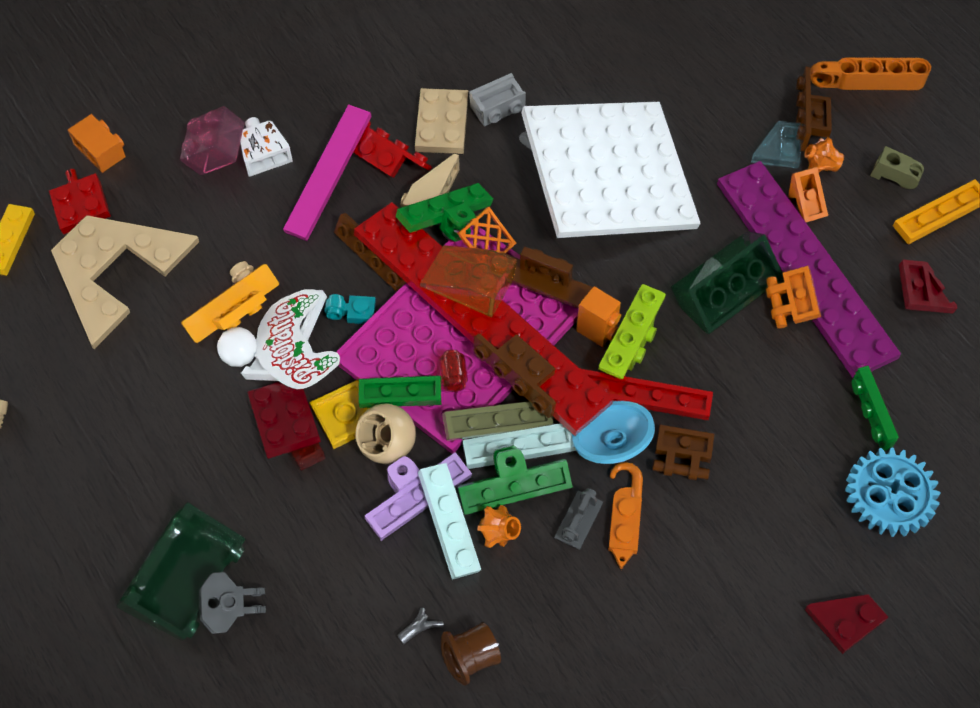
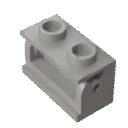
[469,73,526,126]

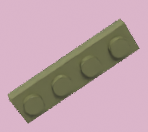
[442,401,554,441]

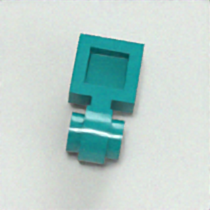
[324,294,376,324]

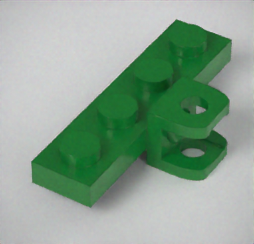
[396,183,493,242]
[457,445,573,515]

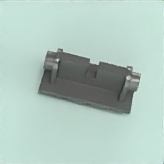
[554,488,603,550]

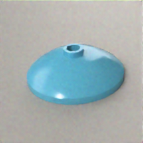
[572,401,655,464]

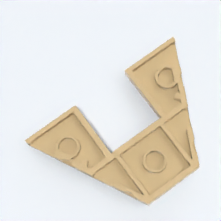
[51,216,199,349]

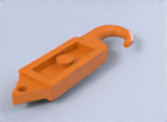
[608,462,643,569]

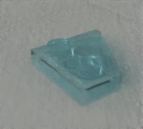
[751,121,801,168]

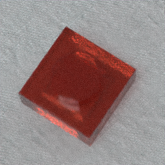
[291,443,326,471]

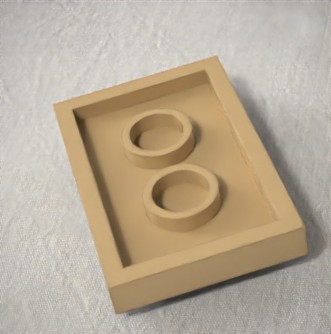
[415,88,468,154]

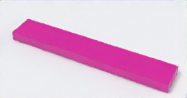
[283,104,372,241]

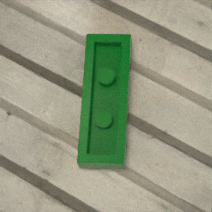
[852,366,899,451]
[359,376,442,408]

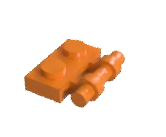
[766,266,821,329]

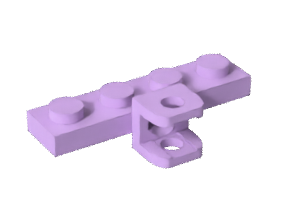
[365,452,472,541]

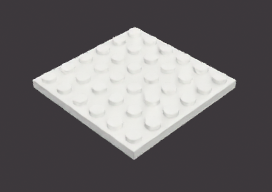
[521,102,701,238]

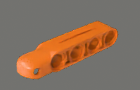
[810,58,931,90]

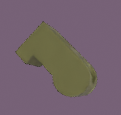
[870,146,924,189]

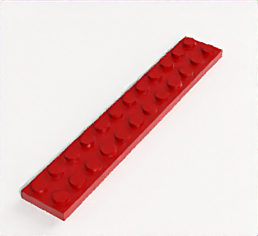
[354,202,614,436]

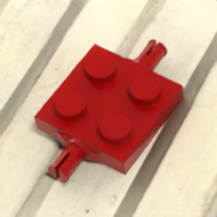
[49,169,111,234]

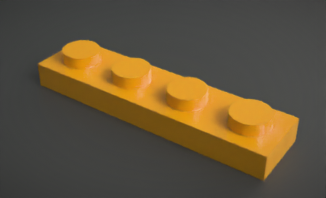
[893,179,980,245]

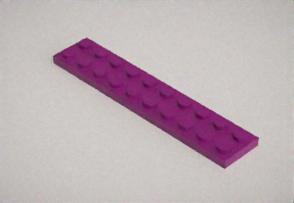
[717,161,901,378]

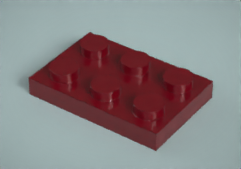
[247,382,321,459]

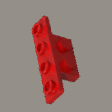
[353,121,432,178]

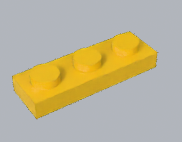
[0,204,35,276]

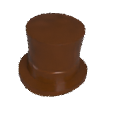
[441,622,501,685]

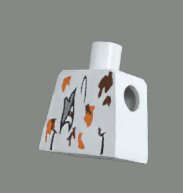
[239,117,293,177]

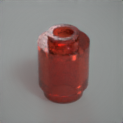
[438,350,468,392]

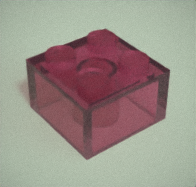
[180,106,245,175]

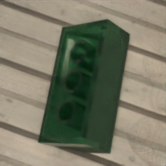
[671,232,784,334]

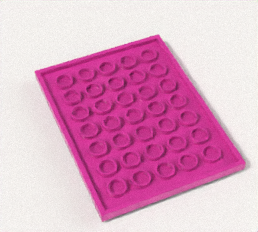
[336,225,578,454]

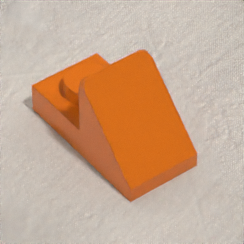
[788,167,828,222]

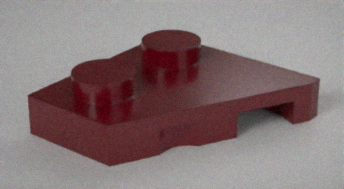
[899,259,957,314]
[805,594,888,654]

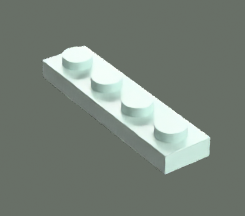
[462,423,576,469]
[418,463,481,580]

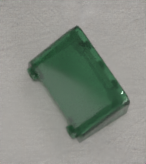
[116,502,246,641]

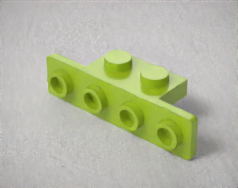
[599,284,666,379]

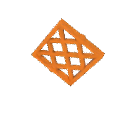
[457,207,517,270]

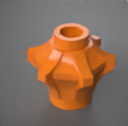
[804,137,844,172]
[478,505,521,548]

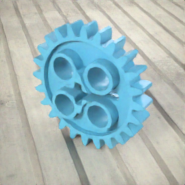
[845,448,940,537]

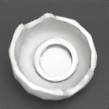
[217,327,257,367]

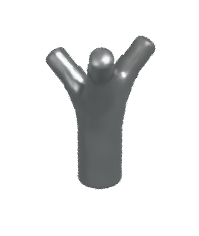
[397,608,444,644]

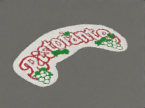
[256,289,340,389]

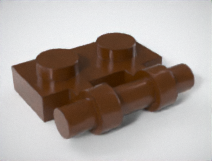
[653,425,714,481]

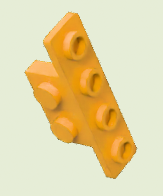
[181,264,279,343]

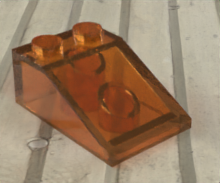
[420,245,517,317]

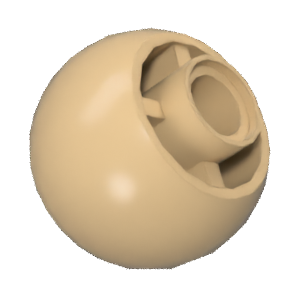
[355,403,416,464]

